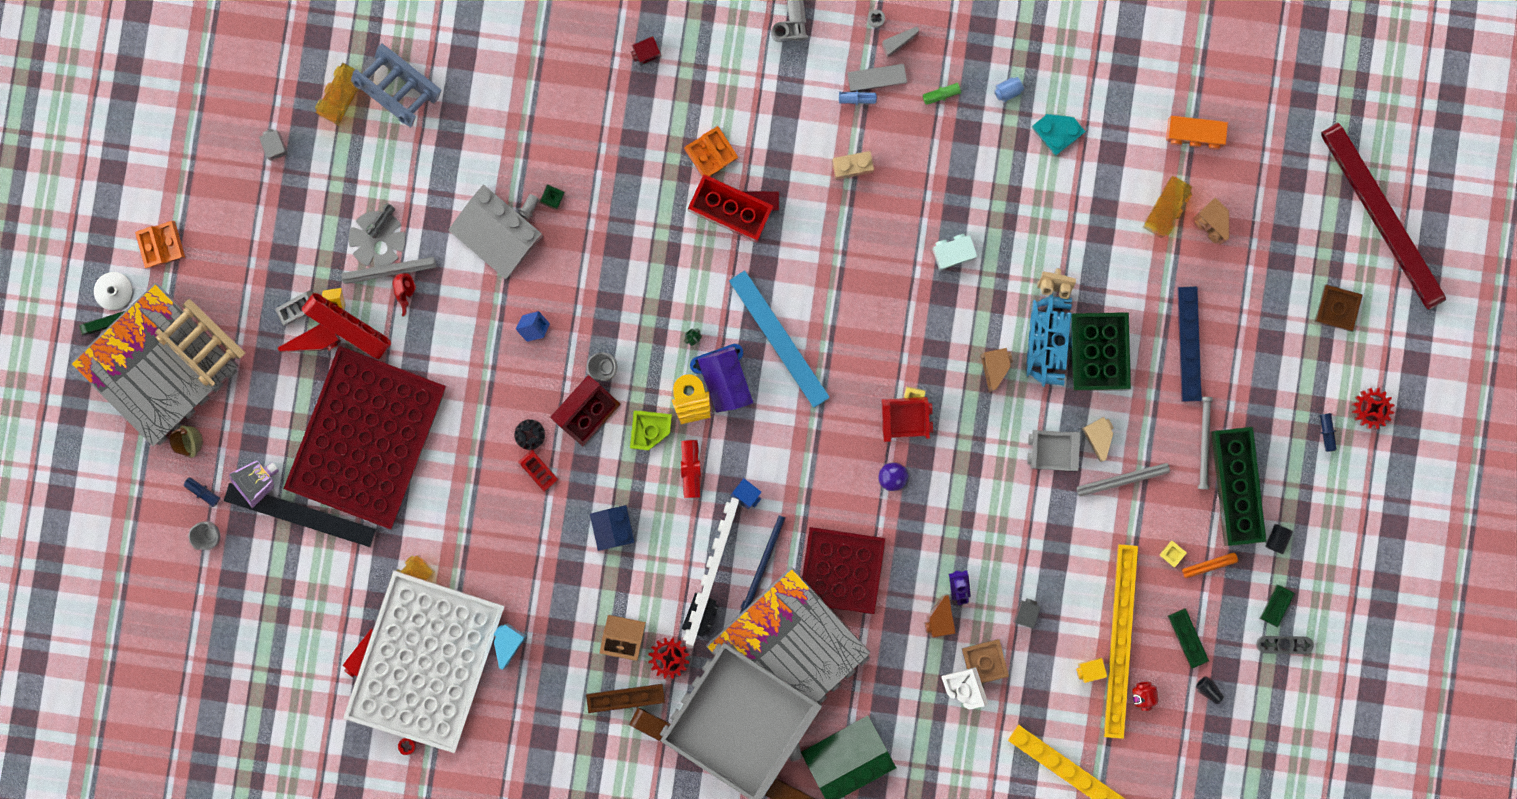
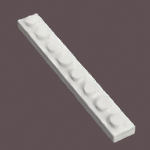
[683,498,739,649]

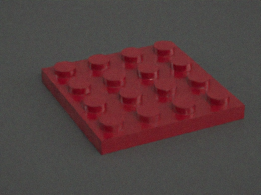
[802,527,886,614]

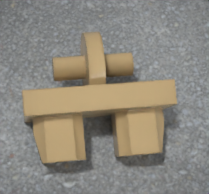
[1037,268,1076,299]

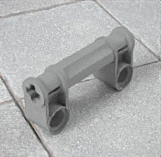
[771,0,808,42]

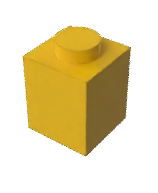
[322,288,346,310]
[1076,658,1107,683]

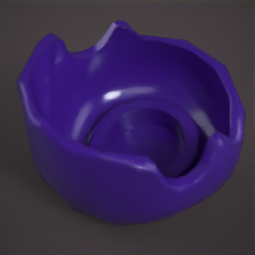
[878,462,909,491]

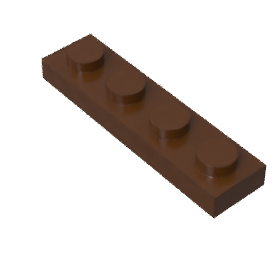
[586,684,665,713]

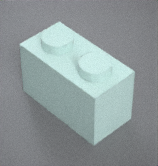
[932,234,977,271]

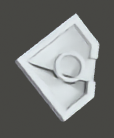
[942,667,988,710]

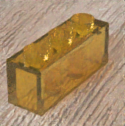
[315,62,362,126]
[1142,175,1193,238]

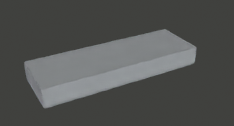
[847,64,907,92]

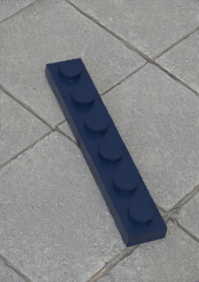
[1177,286,1202,402]

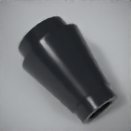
[1196,676,1224,705]

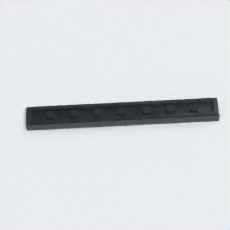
[224,483,376,547]

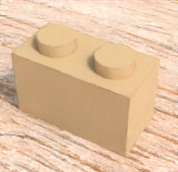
[832,151,874,180]

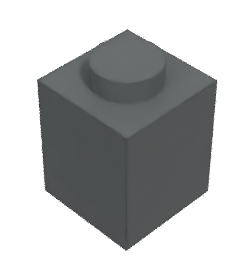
[1013,598,1041,629]

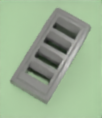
[882,27,919,57]
[275,291,313,326]

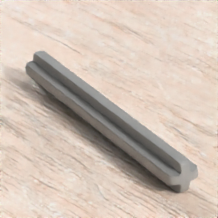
[342,257,436,284]
[1077,463,1170,496]

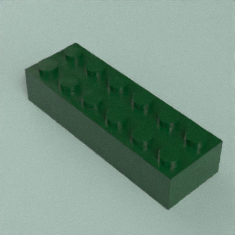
[1211,427,1267,546]

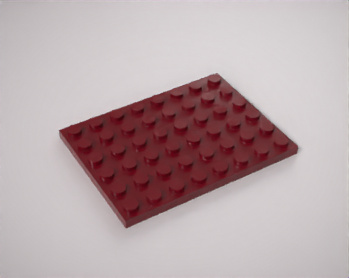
[283,346,447,530]

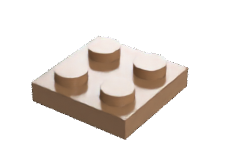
[961,639,1009,683]

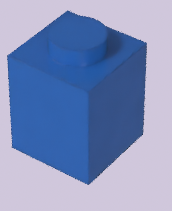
[730,478,762,510]

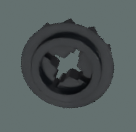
[514,419,545,450]

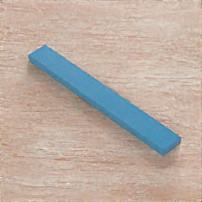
[729,270,830,408]

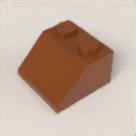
[924,594,956,638]

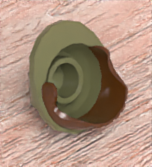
[169,425,203,458]

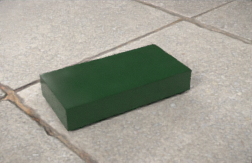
[1259,584,1295,628]

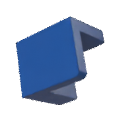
[516,311,550,342]

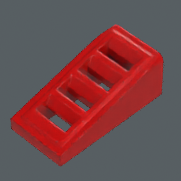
[518,450,559,492]

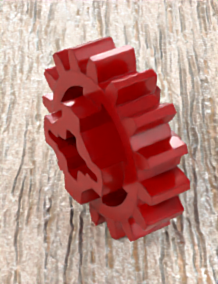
[1352,388,1395,429]
[648,637,690,679]

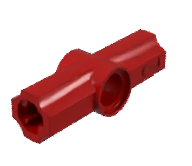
[681,440,701,498]

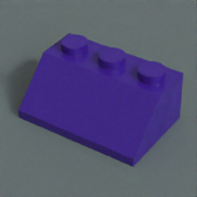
[697,346,754,413]

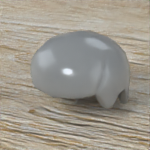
[586,352,618,381]
[188,521,220,550]

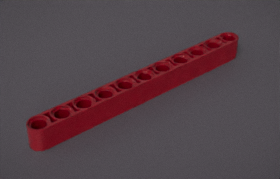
[1321,122,1446,310]

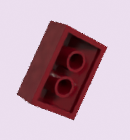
[550,375,621,447]

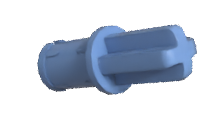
[839,90,877,105]

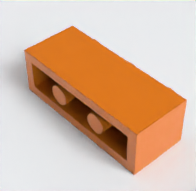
[1166,116,1228,150]

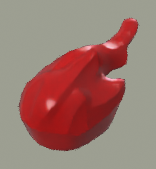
[392,273,416,317]

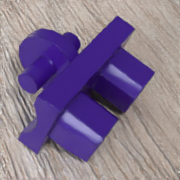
[949,570,971,605]

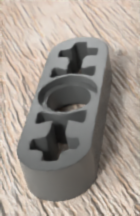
[1256,636,1314,654]

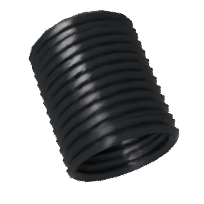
[1265,524,1293,554]

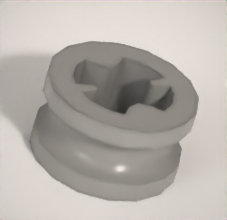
[868,9,885,28]

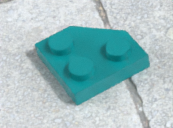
[1032,114,1086,156]

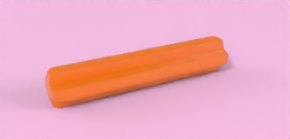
[1182,553,1238,578]

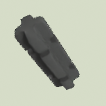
[367,203,395,238]

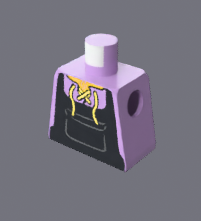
[229,461,279,508]

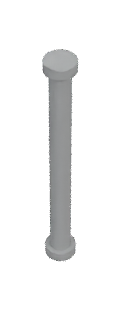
[1198,397,1213,489]

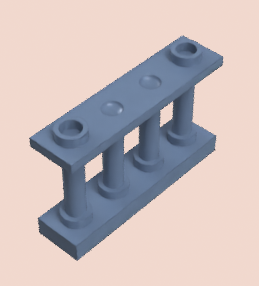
[351,43,442,128]

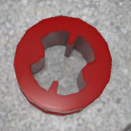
[398,738,416,755]

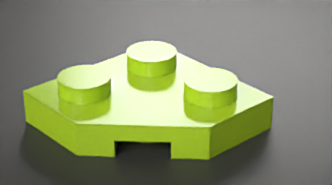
[630,410,672,451]

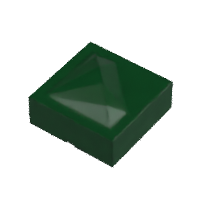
[539,184,565,210]

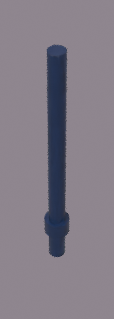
[740,515,786,613]

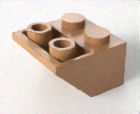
[1193,197,1229,245]
[599,615,646,661]

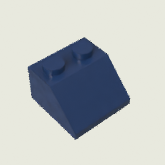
[590,505,635,551]

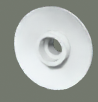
[94,272,133,310]

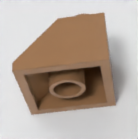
[981,348,1013,392]

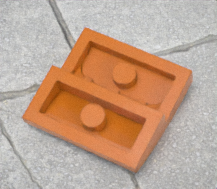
[684,126,739,176]
[135,221,185,269]

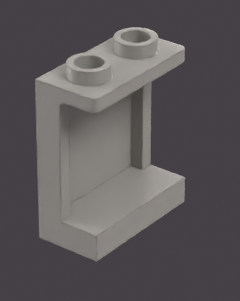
[1027,430,1080,471]

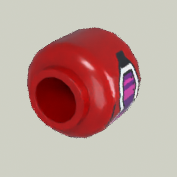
[1132,681,1159,711]

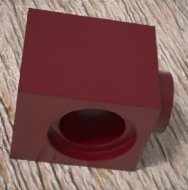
[631,36,661,66]

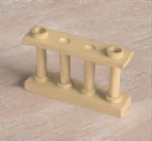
[155,299,245,387]

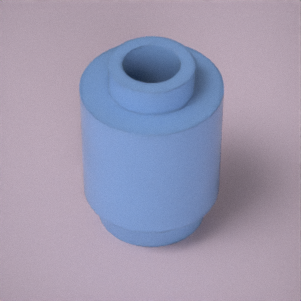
[994,77,1024,102]

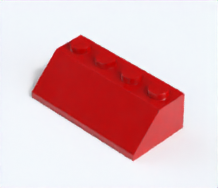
[688,174,773,243]

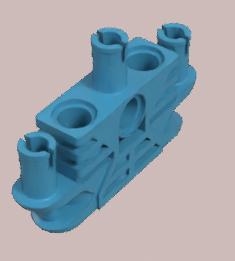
[1026,293,1072,387]

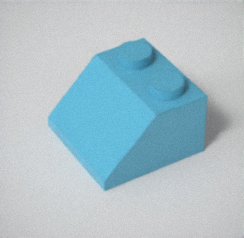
[494,623,527,670]

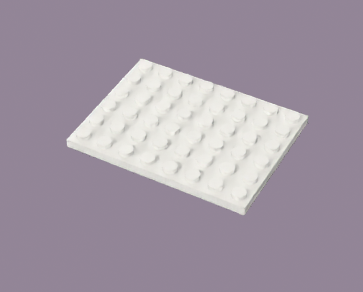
[343,570,504,753]

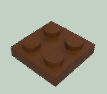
[1315,285,1363,332]

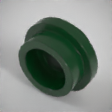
[684,328,702,346]

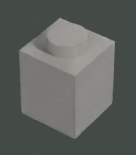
[259,129,288,161]

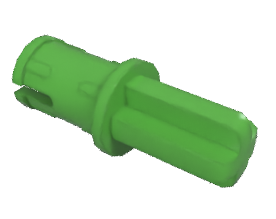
[923,82,961,105]

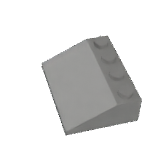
[448,184,543,279]

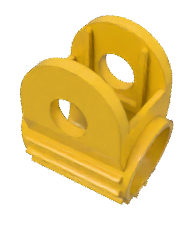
[671,374,711,425]

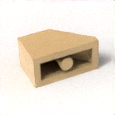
[1082,417,1114,462]

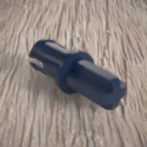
[1319,413,1337,452]
[183,477,221,507]

